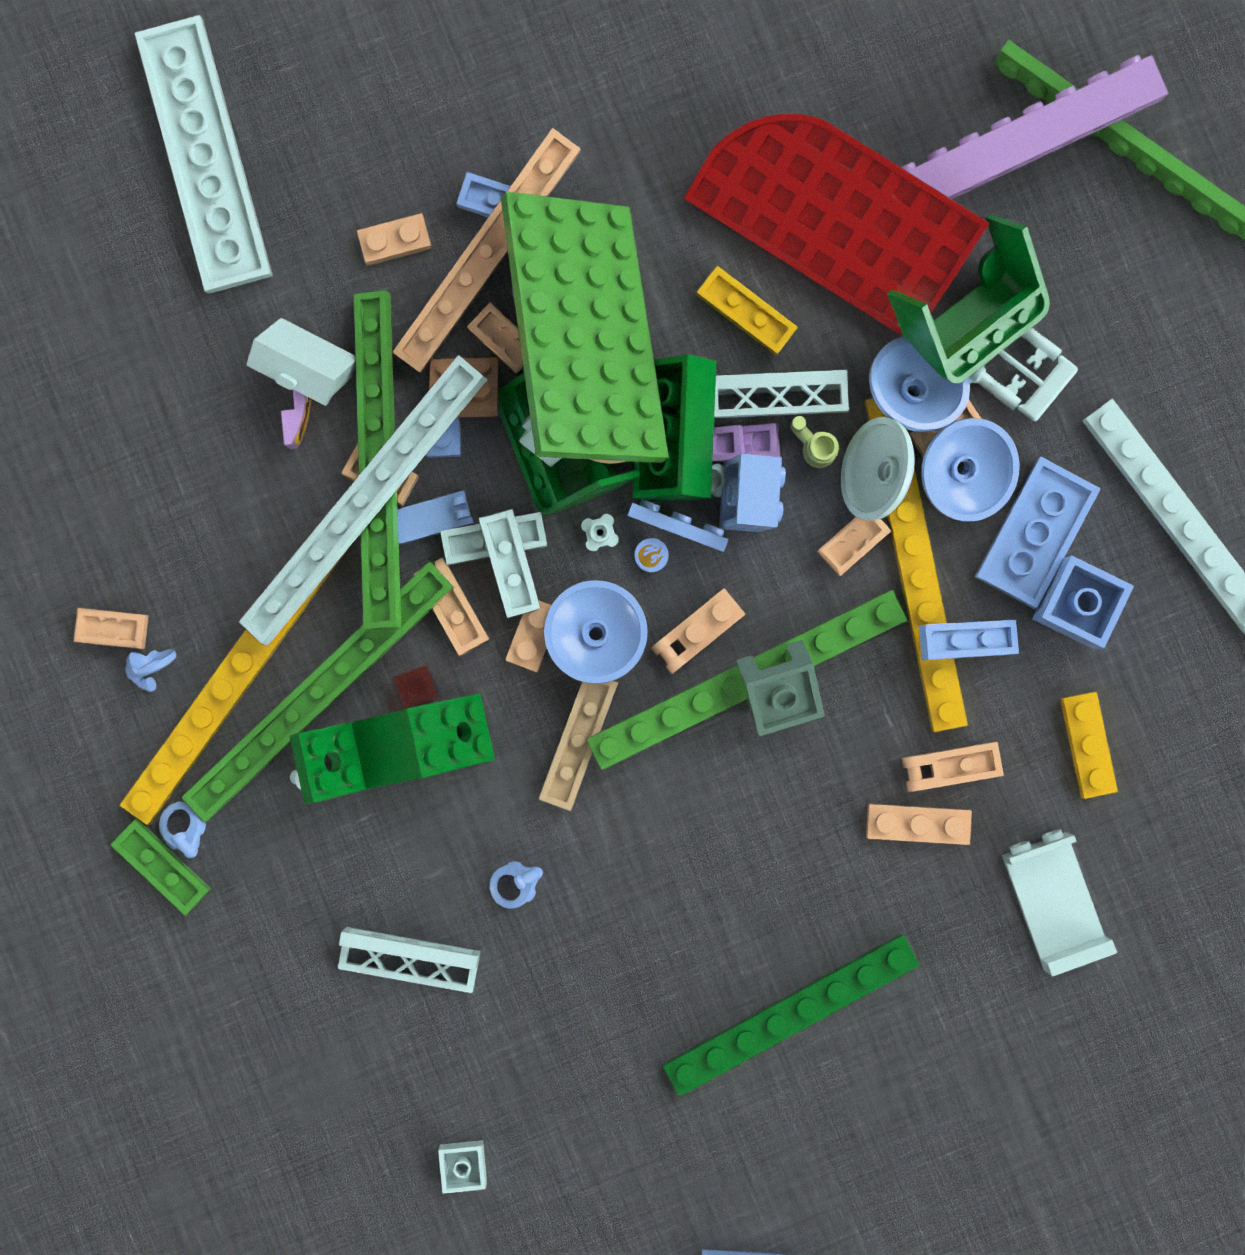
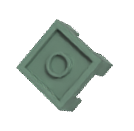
[736,640,825,737]

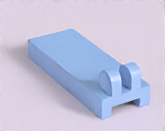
[398,490,474,546]

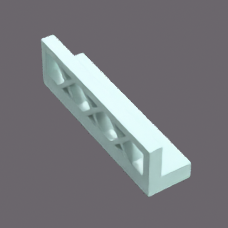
[714,370,849,418]
[338,927,480,993]

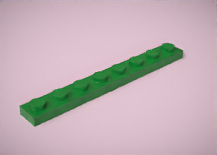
[663,933,920,1097]

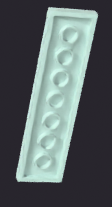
[135,15,273,294]

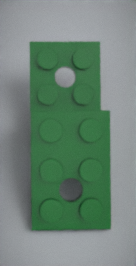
[289,693,495,805]

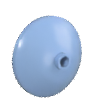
[869,337,970,432]
[921,418,1020,521]
[544,580,648,684]

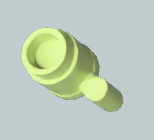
[790,416,839,469]

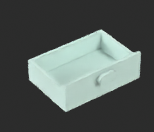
[246,318,356,406]

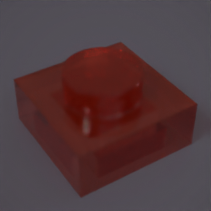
[394,665,439,709]

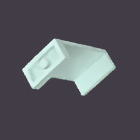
[1002,829,1117,977]

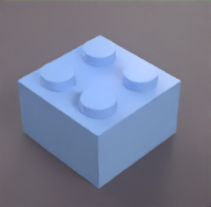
[719,454,786,532]
[1032,555,1134,649]

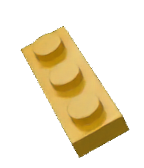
[696,266,798,356]
[1060,692,1118,799]

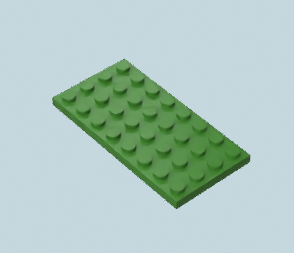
[501,191,669,463]

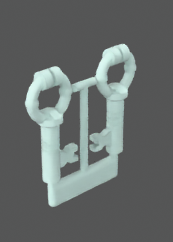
[968,328,1078,421]

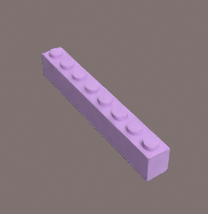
[902,55,1169,199]

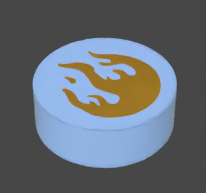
[634,538,668,573]

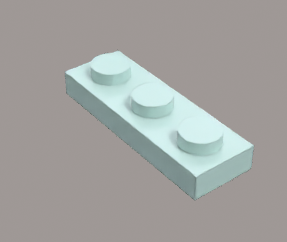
[479,508,540,618]
[440,512,547,566]

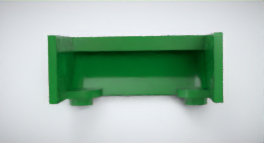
[887,214,1050,384]
[498,373,640,515]

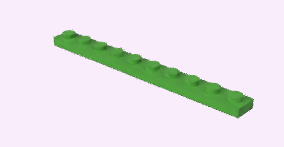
[994,40,1245,240]
[354,290,401,631]
[181,562,455,822]
[586,590,907,770]

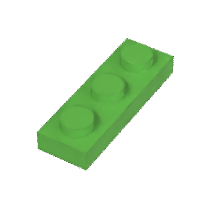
[111,819,211,916]

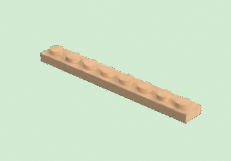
[393,128,581,373]

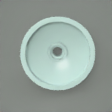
[841,417,915,521]

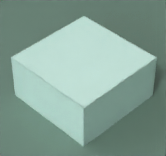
[438,1140,487,1194]

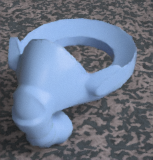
[125,649,176,692]
[159,802,206,858]
[489,861,543,909]

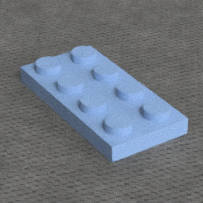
[974,456,1101,609]

